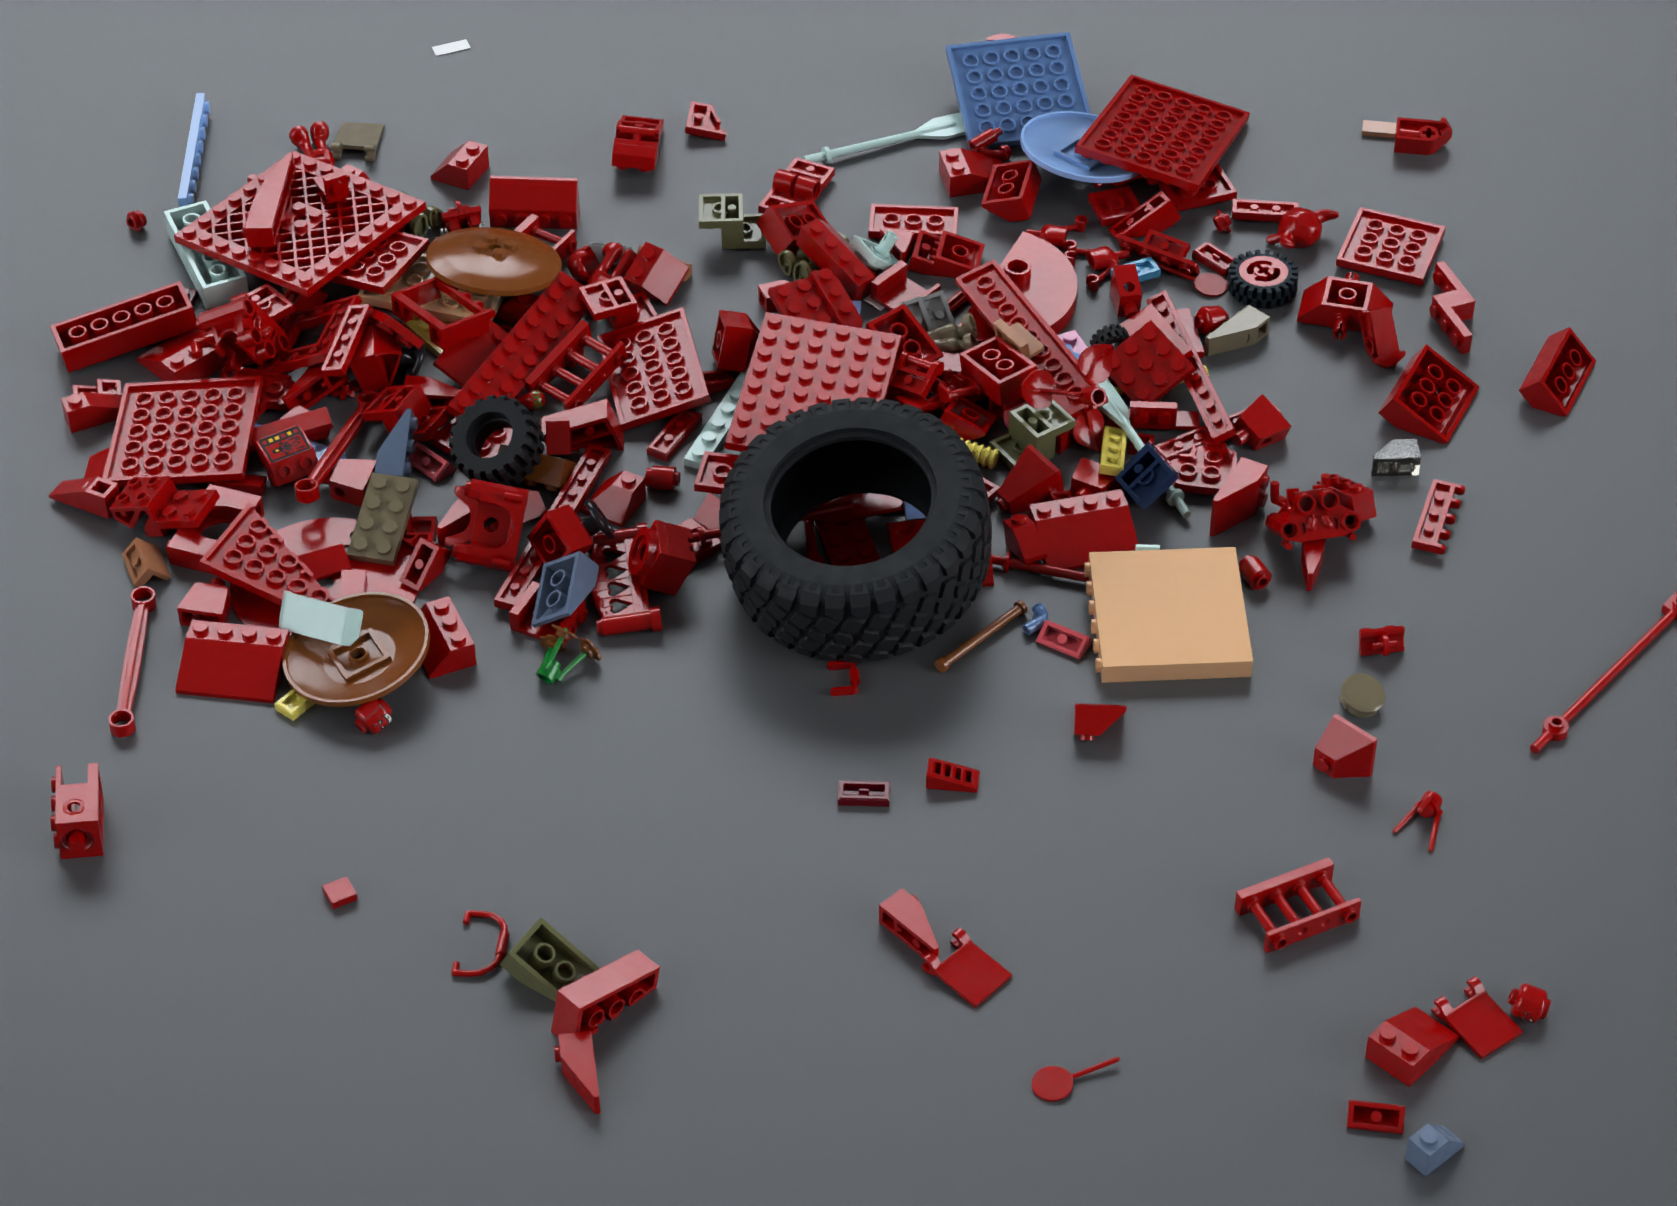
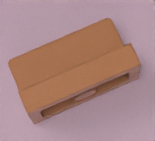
[993,318,1045,359]
[122,538,171,587]

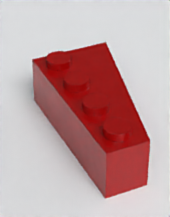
[551,950,660,1037]

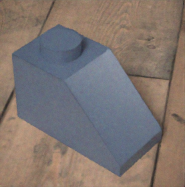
[1405,1123,1465,1176]

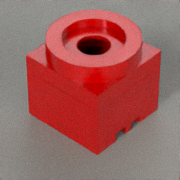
[628,519,696,596]

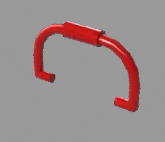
[451,910,510,977]

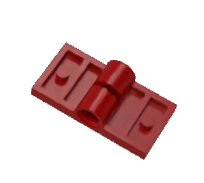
[758,157,835,214]

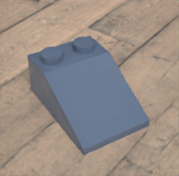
[531,551,599,628]

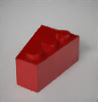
[541,399,624,452]

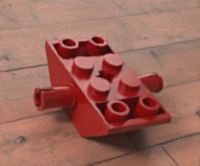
[1297,272,1393,340]

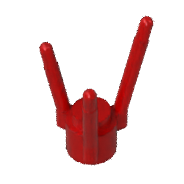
[1392,791,1443,852]

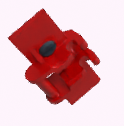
[894,369,989,412]

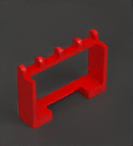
[391,277,496,350]

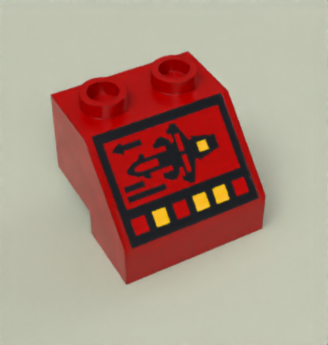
[253,425,318,487]

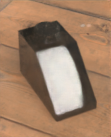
[1371,439,1421,477]

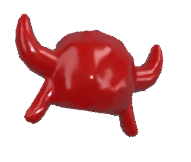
[1266,207,1339,249]

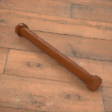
[935,600,1028,673]

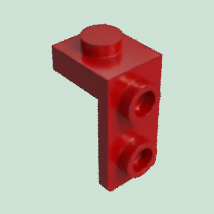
[314,171,350,203]

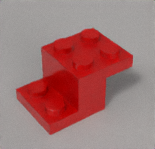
[579,276,658,330]
[248,283,295,325]
[361,384,452,442]

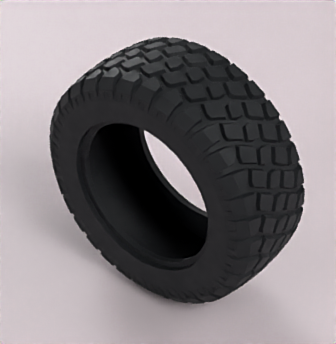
[719,398,992,663]

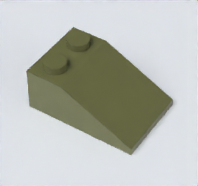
[500,917,600,1002]

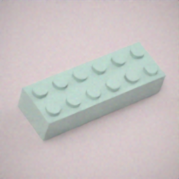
[164,200,249,309]

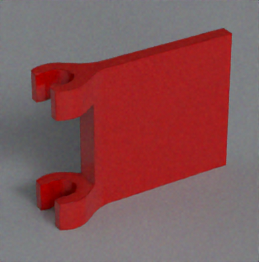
[921,927,1012,1008]
[1431,976,1523,1059]

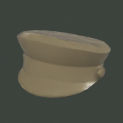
[1340,673,1385,718]

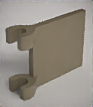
[330,122,385,162]

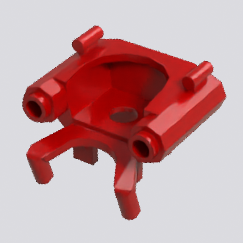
[190,292,290,378]
[1265,473,1362,550]
[444,479,529,572]

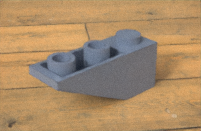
[375,409,418,477]

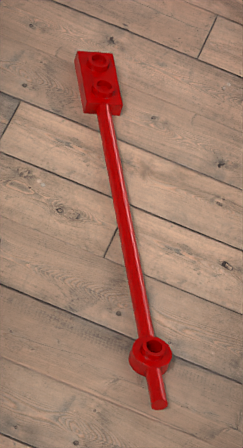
[1530,591,1677,754]

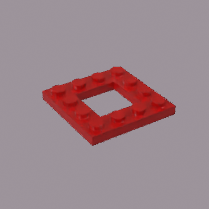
[257,294,362,374]

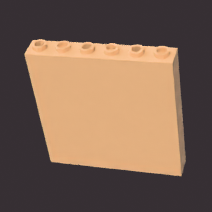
[1084,547,1253,683]

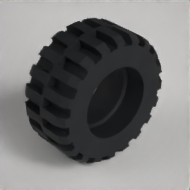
[449,395,545,487]

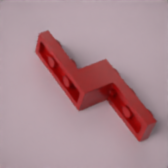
[1429,261,1475,354]

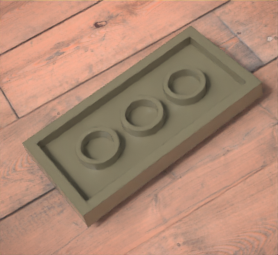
[347,472,419,566]

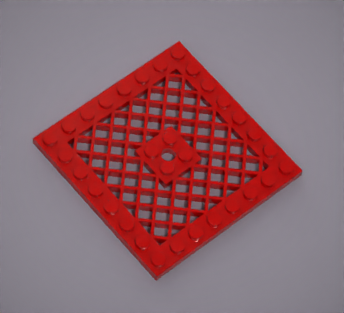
[174,151,426,297]

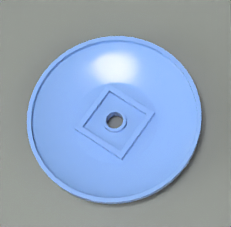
[1020,111,1139,183]

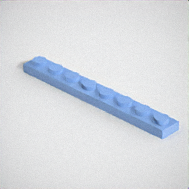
[178,93,210,207]

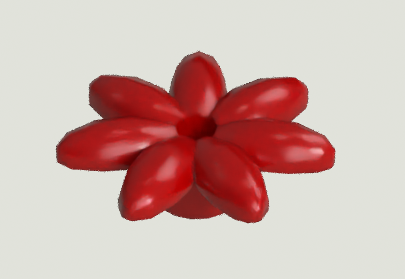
[331,380,361,400]

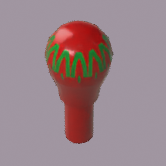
[516,390,546,410]

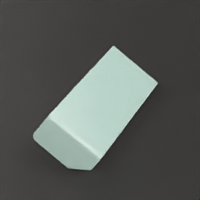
[279,590,363,646]

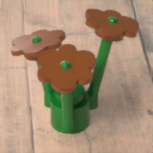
[536,624,601,685]

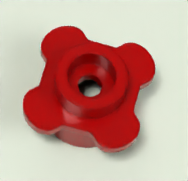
[1212,209,1232,233]

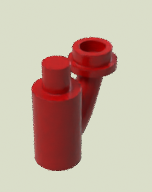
[968,127,1013,161]

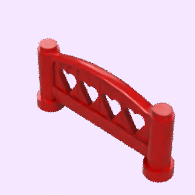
[589,522,663,636]

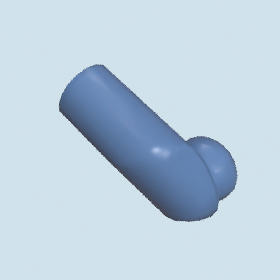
[1022,603,1048,635]

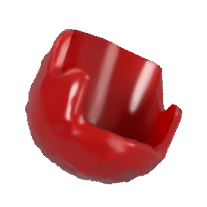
[567,245,601,284]

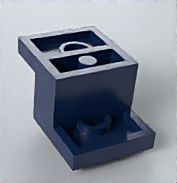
[1115,442,1179,511]

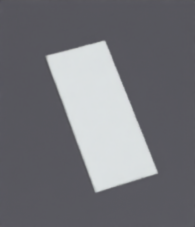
[432,39,471,56]

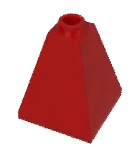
[996,444,1065,515]

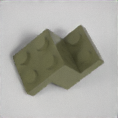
[699,193,766,249]
[989,399,1075,470]

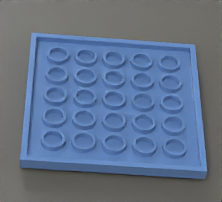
[945,32,1091,151]

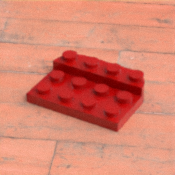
[768,268,863,328]

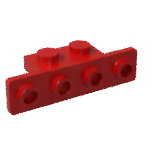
[1117,229,1200,276]
[1105,401,1199,430]

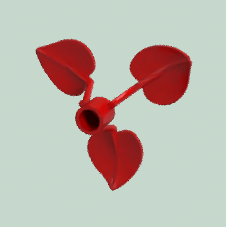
[1021,344,1113,452]

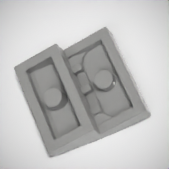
[900,290,955,332]

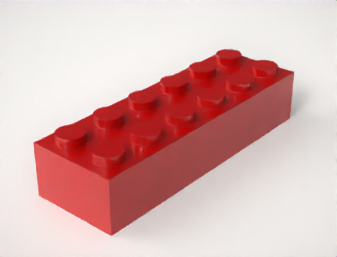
[50,281,198,373]

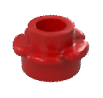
[126,210,147,231]

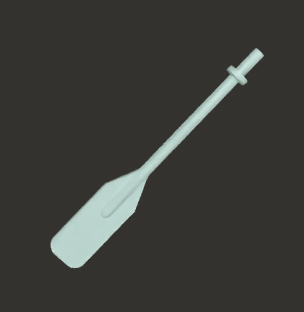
[803,112,966,164]
[1098,379,1192,518]

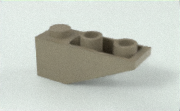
[1204,305,1270,356]

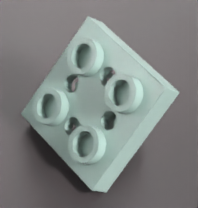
[850,230,899,271]

